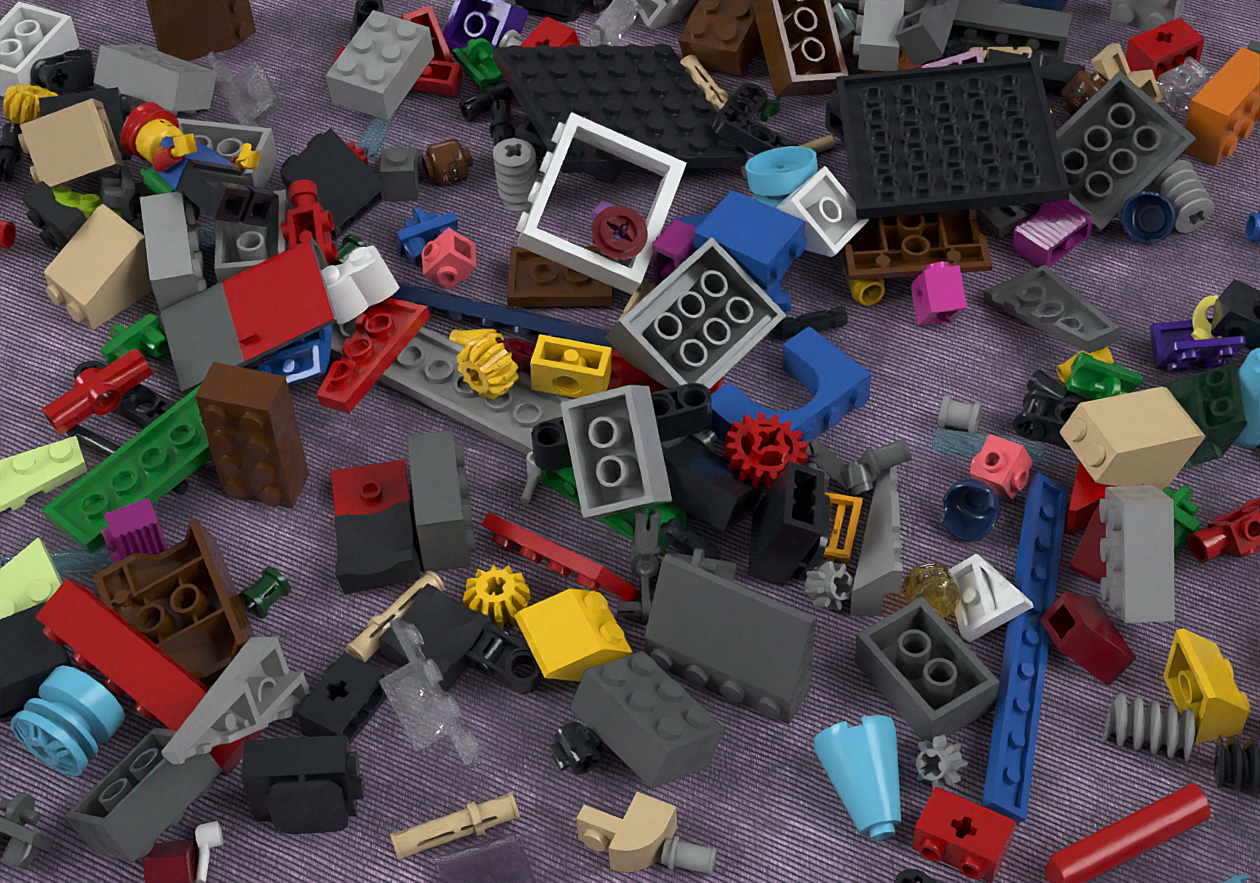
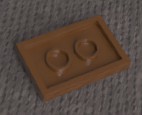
[507,246,614,307]

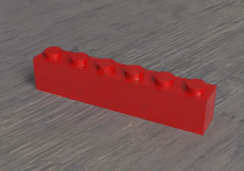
[35,578,263,771]

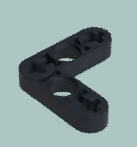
[712,83,799,155]

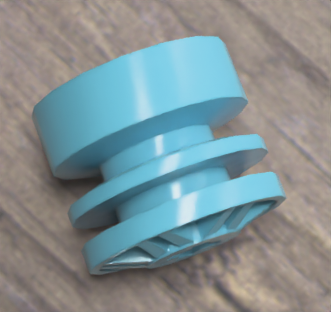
[745,146,819,208]
[10,665,126,777]

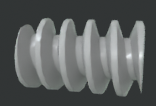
[492,138,539,212]
[1151,160,1215,234]
[1102,692,1196,762]

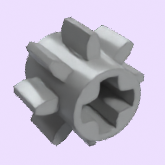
[805,561,854,610]
[911,734,968,790]

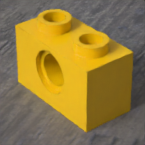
[530,334,612,398]

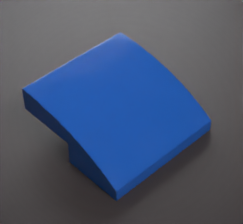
[258,325,332,386]

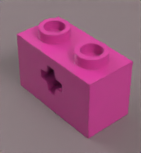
[910,262,967,327]

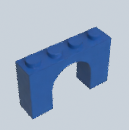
[711,326,871,442]

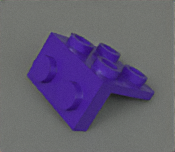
[1149,318,1246,373]

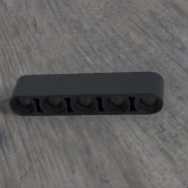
[531,383,712,471]

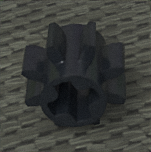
[550,722,604,775]

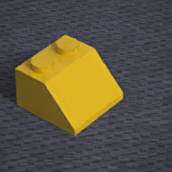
[514,588,633,682]
[1163,628,1250,744]

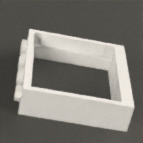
[516,112,687,295]

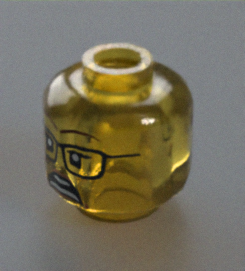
[903,562,961,619]

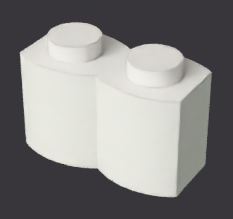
[321,245,400,324]

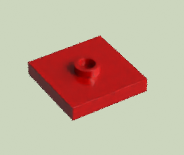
[330,459,411,516]

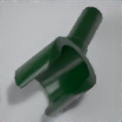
[760,96,781,122]

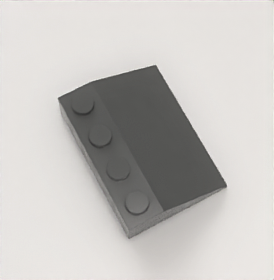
[1055,71,1196,232]
[604,237,787,389]
[645,554,815,724]

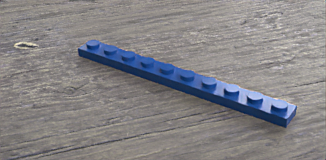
[981,472,1069,826]

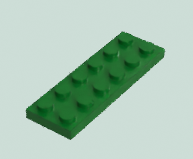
[41,384,212,554]

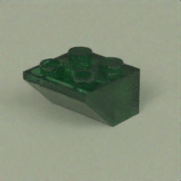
[1161,362,1248,468]

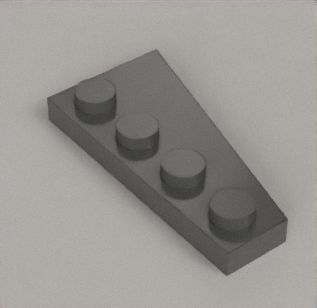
[983,265,1121,353]

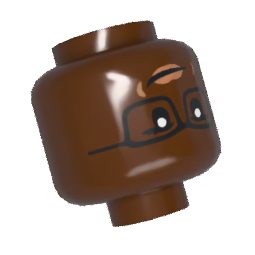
[1061,71,1109,116]
[422,139,473,186]

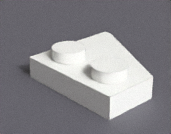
[945,554,1033,642]

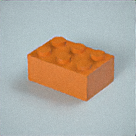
[1184,47,1260,167]

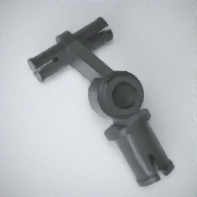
[805,438,913,497]
[617,507,662,622]

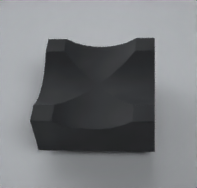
[22,181,87,252]
[335,500,420,595]
[379,583,492,693]

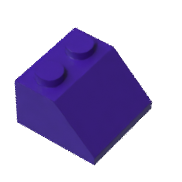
[442,0,529,53]

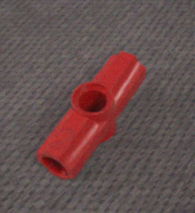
[41,349,153,435]

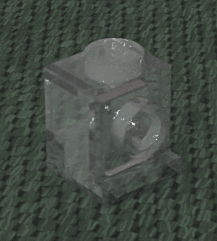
[1157,56,1212,114]

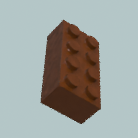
[678,0,761,77]
[751,0,848,97]
[195,362,309,509]

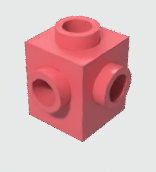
[421,227,477,290]
[969,434,1033,501]

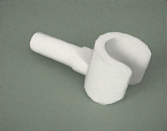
[521,452,542,504]
[195,821,223,883]

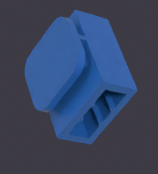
[694,190,807,292]

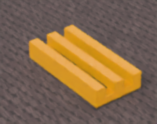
[823,492,863,566]

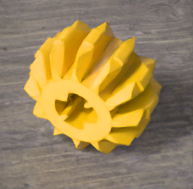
[3,84,58,125]
[456,335,519,400]
[463,564,531,629]

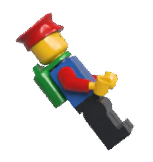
[120,102,279,227]

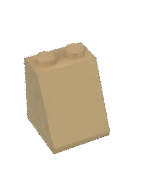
[18,98,125,188]
[44,204,153,330]
[1059,387,1206,491]

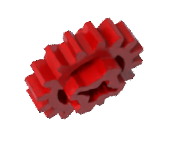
[723,412,808,489]

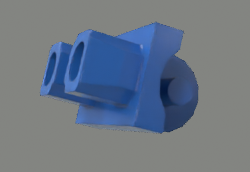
[396,206,458,266]

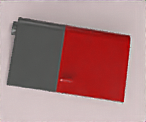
[158,238,337,395]

